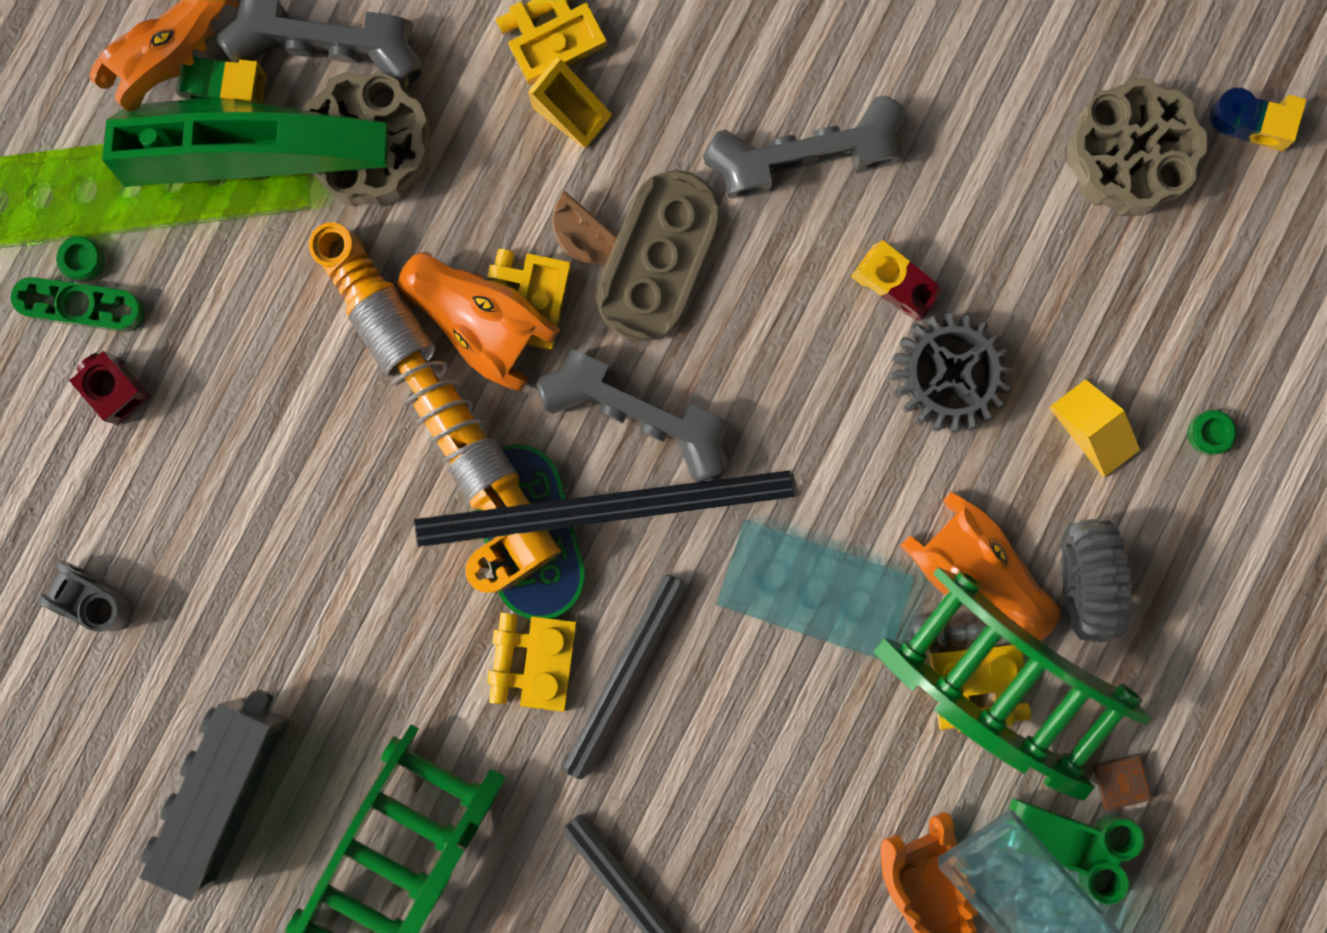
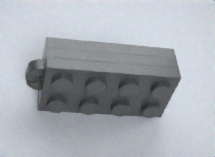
[139,689,289,901]

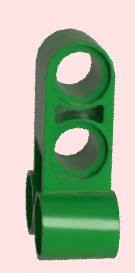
[997,798,1144,905]

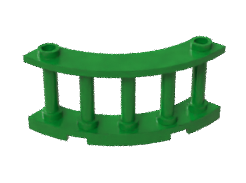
[873,567,1153,801]
[284,724,506,933]

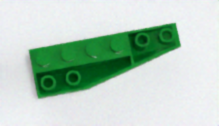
[102,97,389,187]

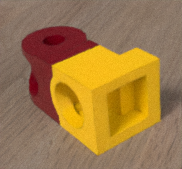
[850,240,942,321]

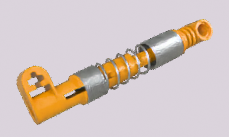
[309,222,561,593]

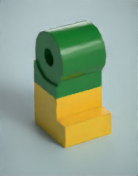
[176,57,267,104]

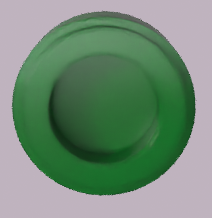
[56,236,105,282]
[1187,410,1237,455]

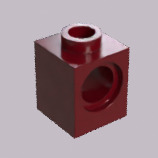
[69,351,151,425]

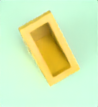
[528,57,613,149]
[1049,379,1140,477]

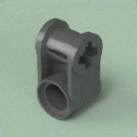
[37,560,133,632]

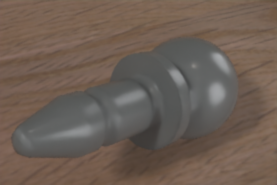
[907,614,987,650]

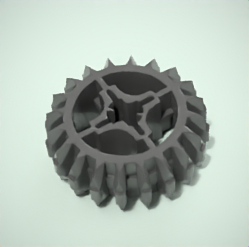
[890,312,1013,434]
[1060,519,1132,642]

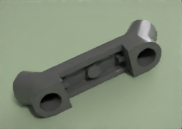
[217,0,423,88]
[703,96,907,198]
[536,349,731,482]

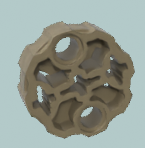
[302,71,432,207]
[1066,78,1207,216]

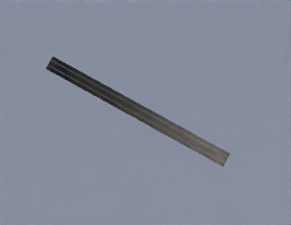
[413,470,795,547]

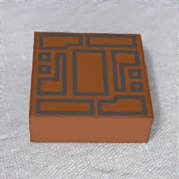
[1092,754,1151,811]

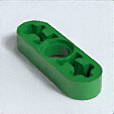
[10,277,145,332]

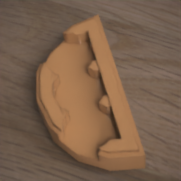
[552,190,617,266]

